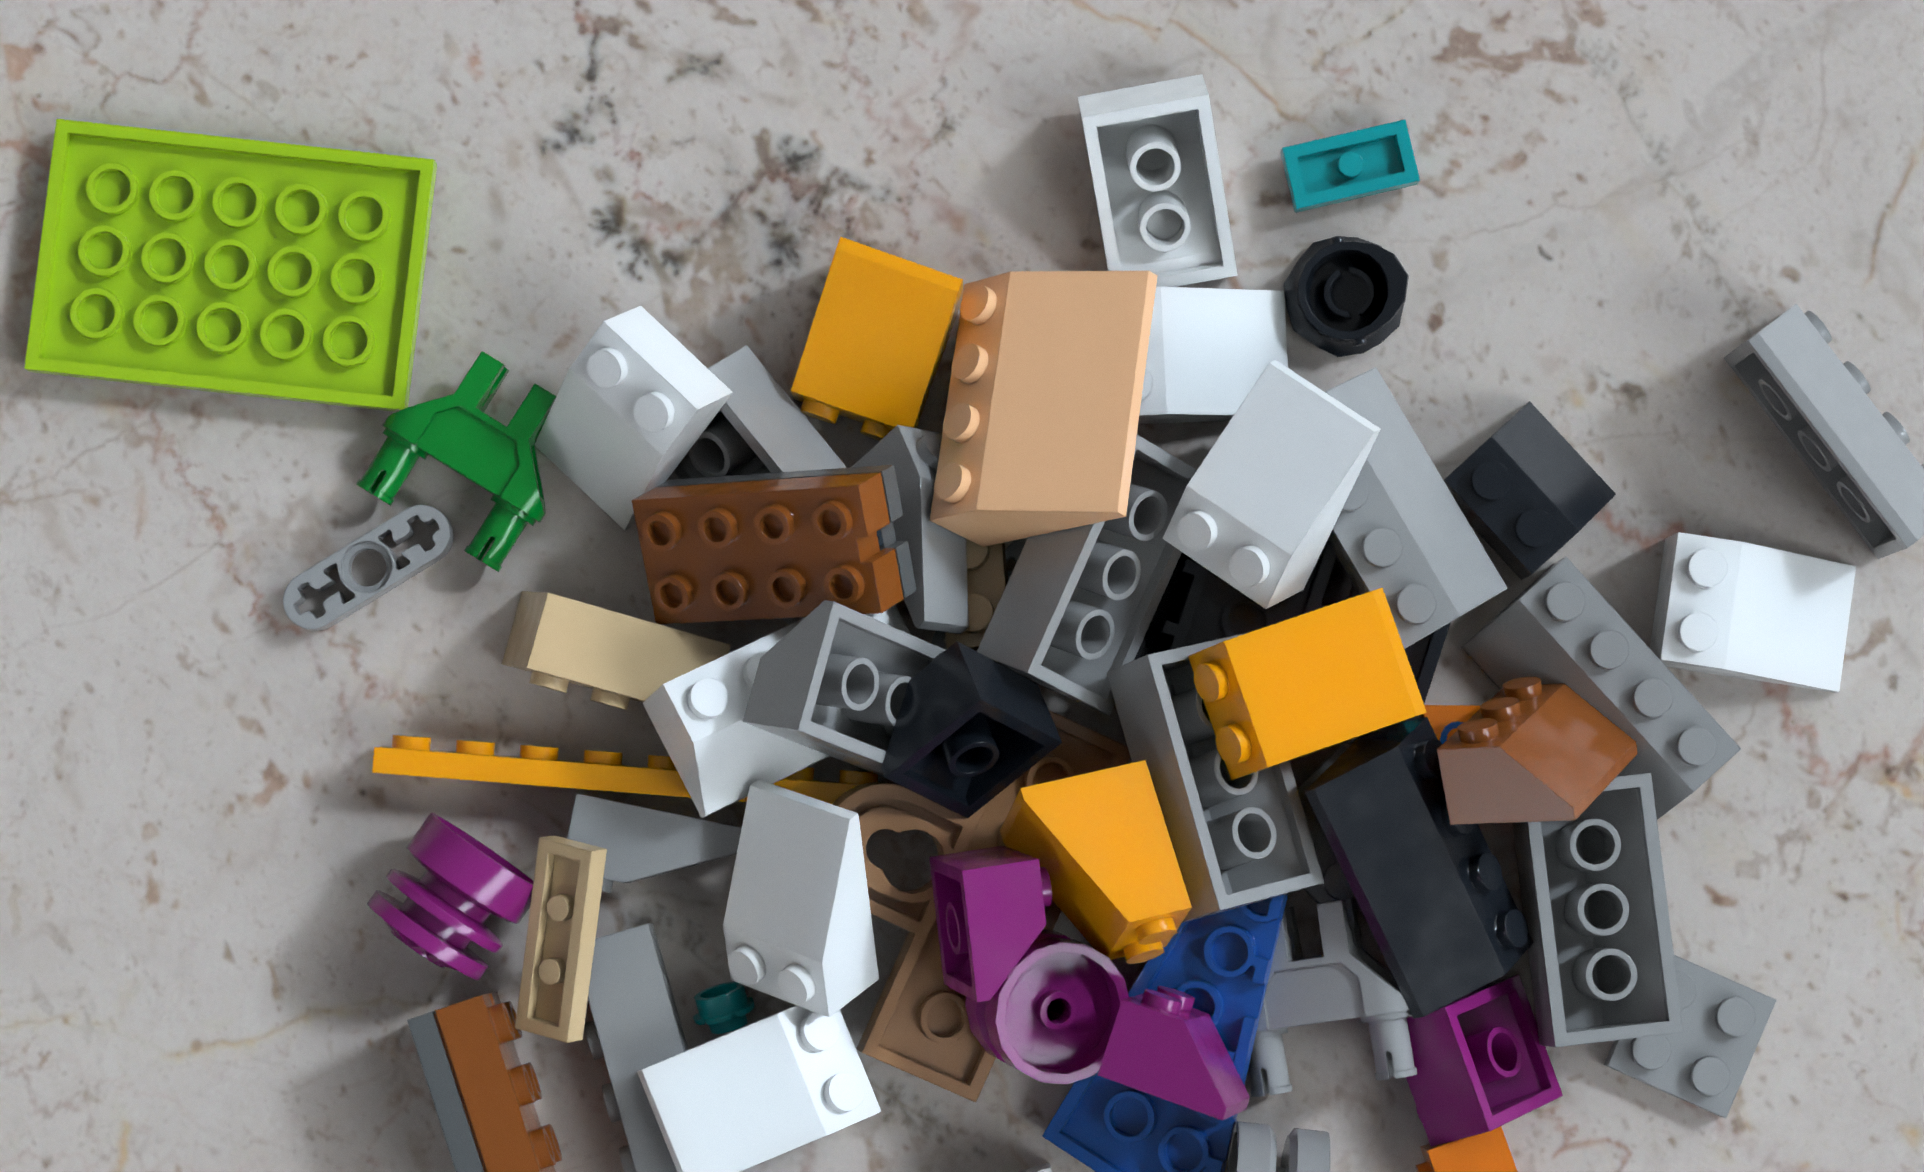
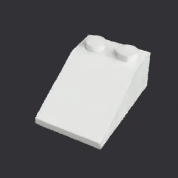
[1078,74,1238,287]
[1138,287,1288,424]
[535,306,733,531]
[1163,360,1381,609]
[1650,532,1856,693]
[723,779,879,1018]
[637,1005,881,1172]

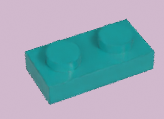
[1280,119,1420,213]

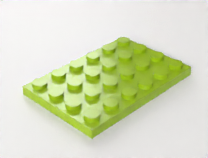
[24,119,437,412]

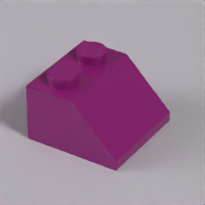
[929,846,1052,1002]
[1406,974,1563,1147]
[1098,986,1250,1121]

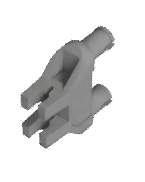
[1248,898,1417,1097]

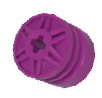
[367,813,534,980]

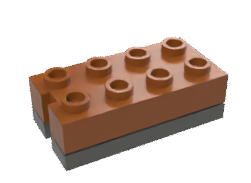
[631,465,917,624]
[407,992,562,1172]

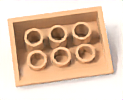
[929,271,1158,547]

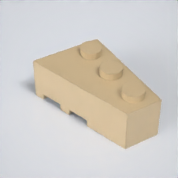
[501,591,731,710]

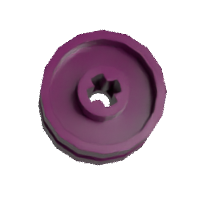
[965,929,1129,1085]

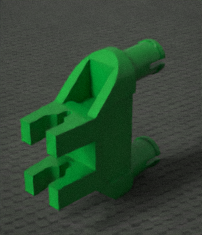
[356,351,557,572]

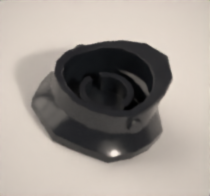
[1283,236,1409,357]

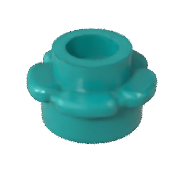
[693,981,755,1034]

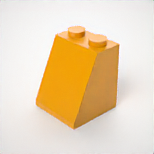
[791,237,963,441]
[1188,588,1427,780]
[1000,760,1192,964]

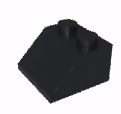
[1444,401,1616,580]
[881,641,1062,818]

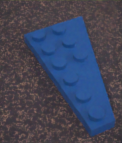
[1042,894,1288,1172]

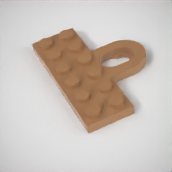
[832,710,1130,1102]

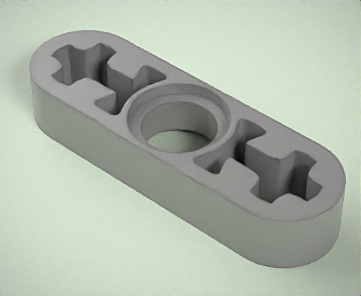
[283,505,454,631]

